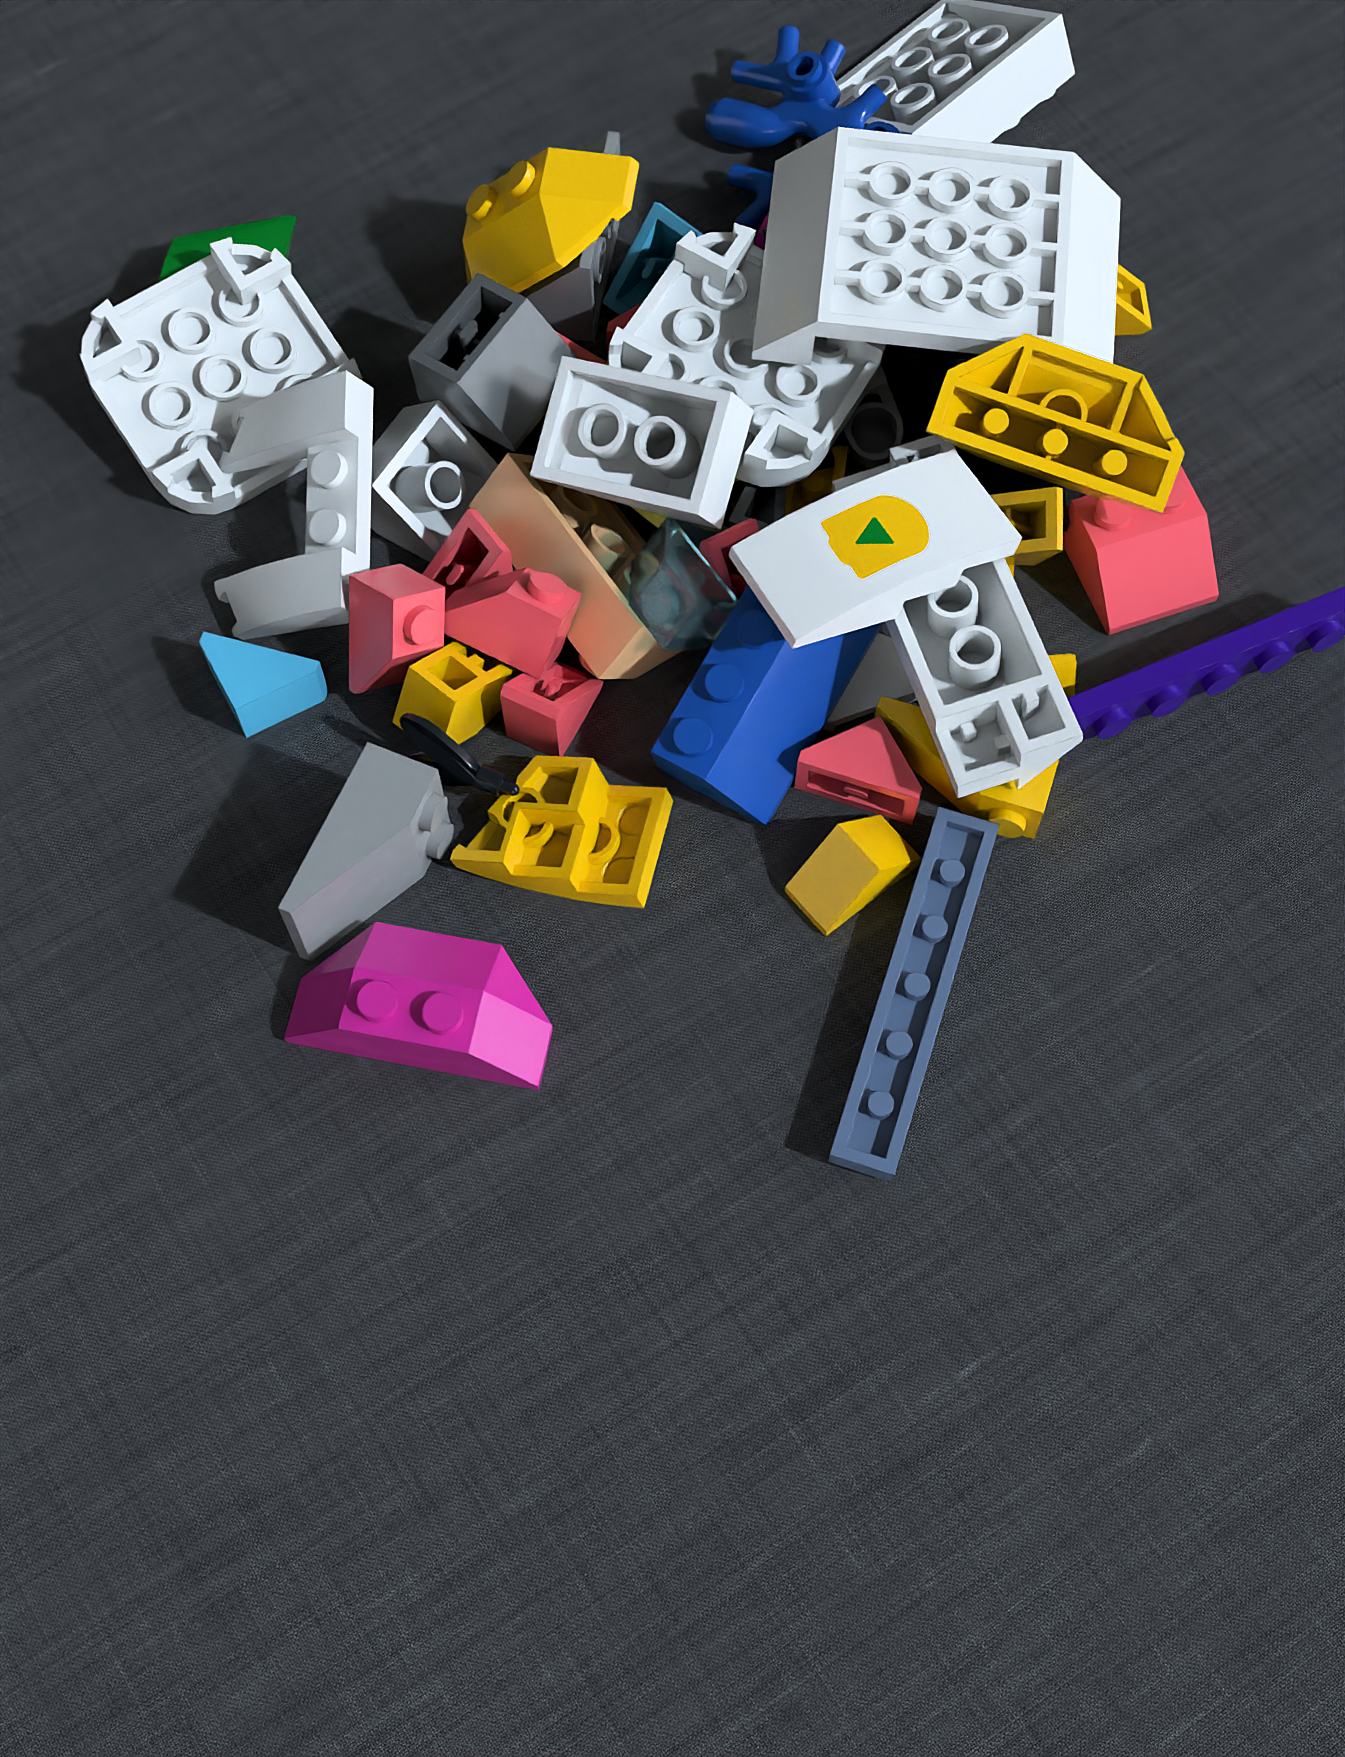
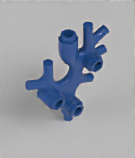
[705,26,900,230]

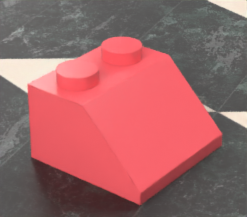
[1063,466,1219,635]

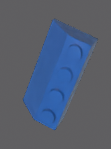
[650,585,884,828]

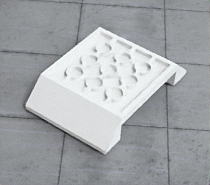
[752,127,1121,365]

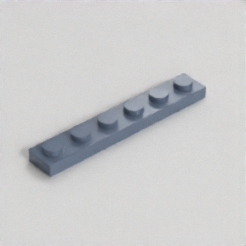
[828,807,1000,1182]

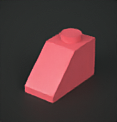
[349,563,445,694]
[444,567,583,680]

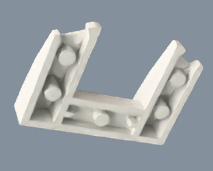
[214,370,374,640]

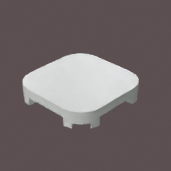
[607,223,887,487]
[79,237,362,514]

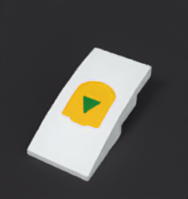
[728,449,1022,649]

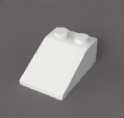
[530,356,754,529]

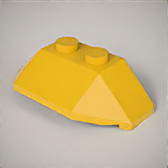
[462,147,639,293]
[925,333,1185,514]

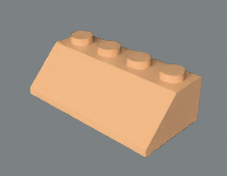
[468,453,713,679]

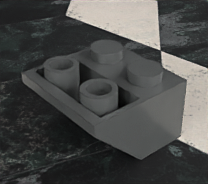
[408,273,579,452]

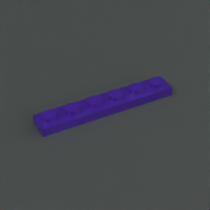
[1062,586,1345,757]

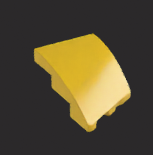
[450,755,673,909]

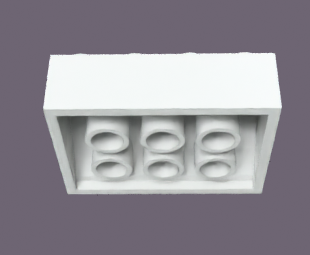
[835,0,1075,143]

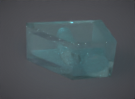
[629,518,738,650]

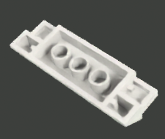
[832,435,1083,798]

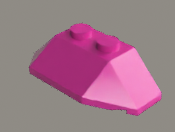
[284,922,553,1091]

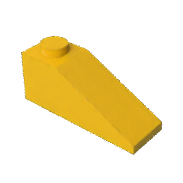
[392,637,569,744]
[875,695,1059,839]

